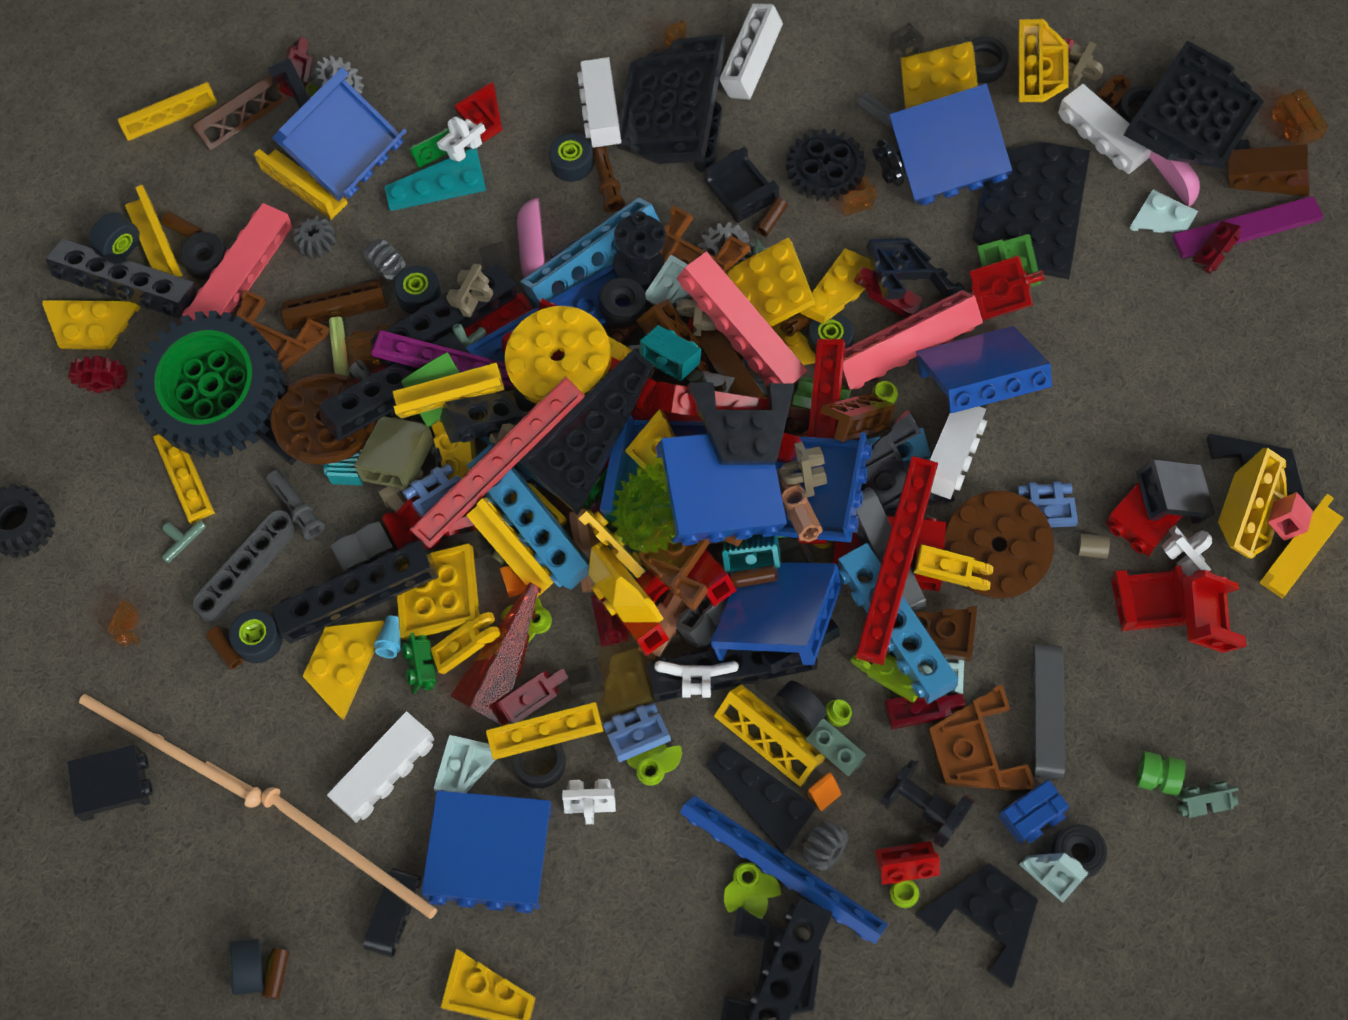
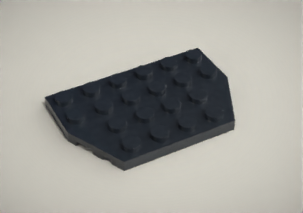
[616,34,726,164]
[1124,40,1264,169]
[973,142,1090,279]

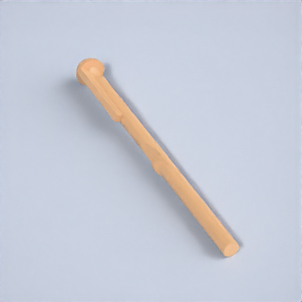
[79,694,262,808]
[261,787,437,919]

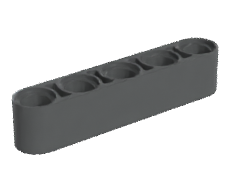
[856,487,926,612]
[193,510,296,622]
[1032,644,1065,779]

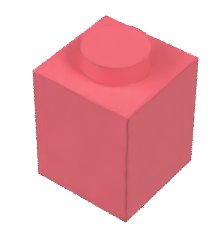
[1268,492,1313,541]

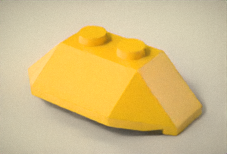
[1018,19,1068,102]
[1218,448,1287,559]
[588,542,663,622]

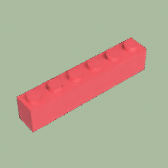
[181,203,293,323]
[676,251,808,387]
[841,290,983,390]

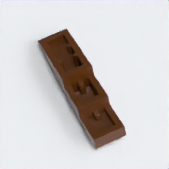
[696,328,766,398]

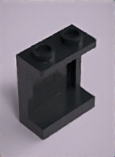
[268,58,310,108]
[705,146,779,223]
[1136,460,1215,524]
[67,745,153,822]

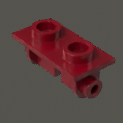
[1192,221,1241,274]
[591,595,628,647]

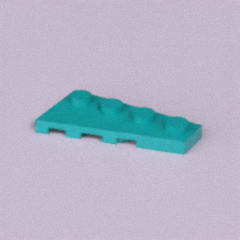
[385,148,486,211]

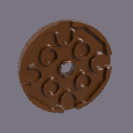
[271,373,378,465]
[944,491,1054,599]

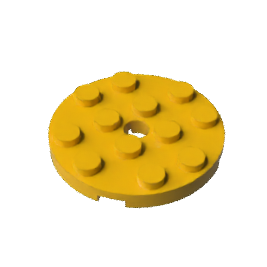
[505,306,612,404]

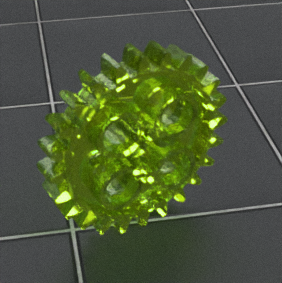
[611,463,677,553]

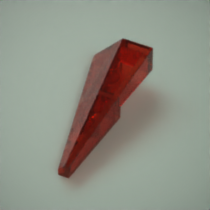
[450,582,541,726]

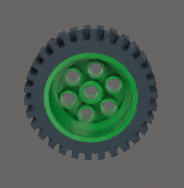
[134,311,286,458]

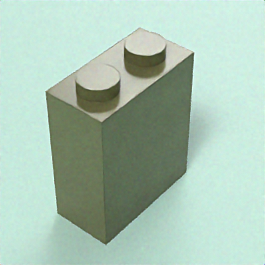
[355,416,434,490]

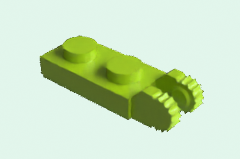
[850,654,918,703]

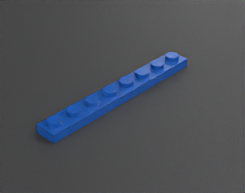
[680,795,888,944]

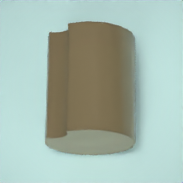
[1077,533,1110,559]

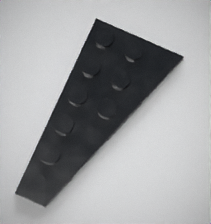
[520,349,654,515]

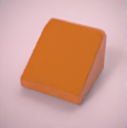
[500,566,531,598]
[807,773,841,811]

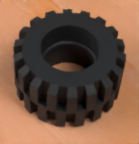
[0,484,55,558]

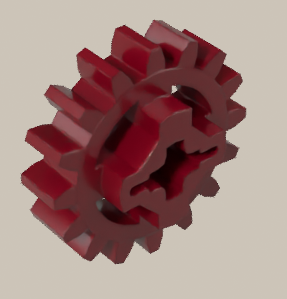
[68,356,128,393]

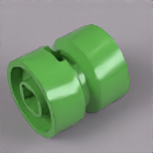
[1136,751,1185,796]

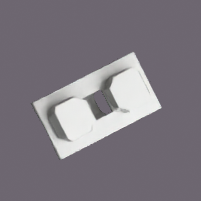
[437,117,485,162]
[1161,525,1212,576]
[562,779,616,824]

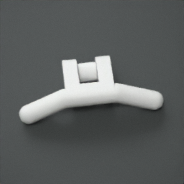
[654,661,739,698]

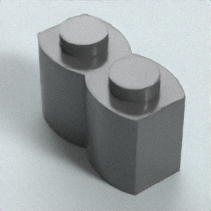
[330,522,395,574]
[676,597,727,651]

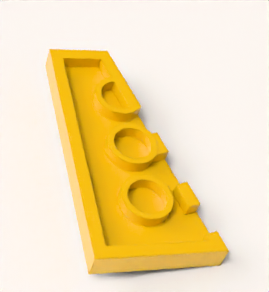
[800,248,874,324]
[432,421,476,480]

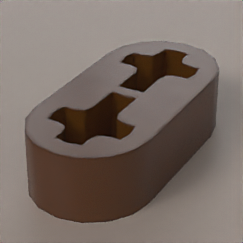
[1097,75,1131,111]

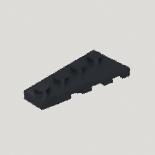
[707,742,816,854]

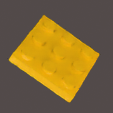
[901,41,978,109]
[725,238,816,327]
[397,544,480,641]

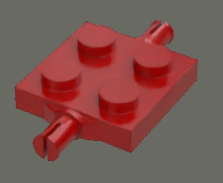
[969,255,1045,321]

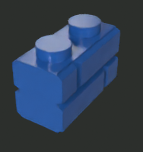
[999,779,1069,844]

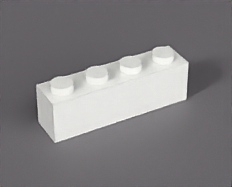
[719,4,783,99]
[577,57,621,147]
[1058,84,1152,175]
[930,406,987,499]
[327,711,434,823]

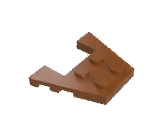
[660,205,751,300]
[236,290,330,373]
[637,523,742,611]
[928,685,1035,792]

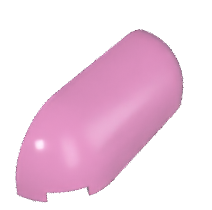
[1149,151,1200,207]
[517,198,545,278]

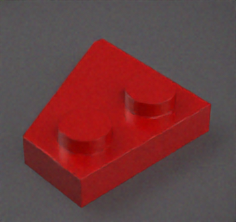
[454,82,502,142]

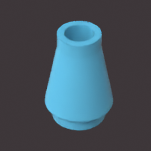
[374,616,401,658]

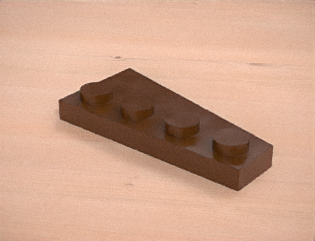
[861,606,977,662]

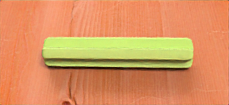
[329,316,350,379]

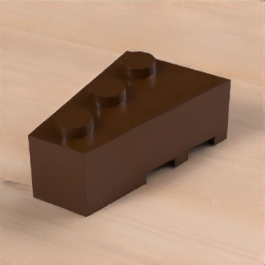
[1228,144,1310,197]

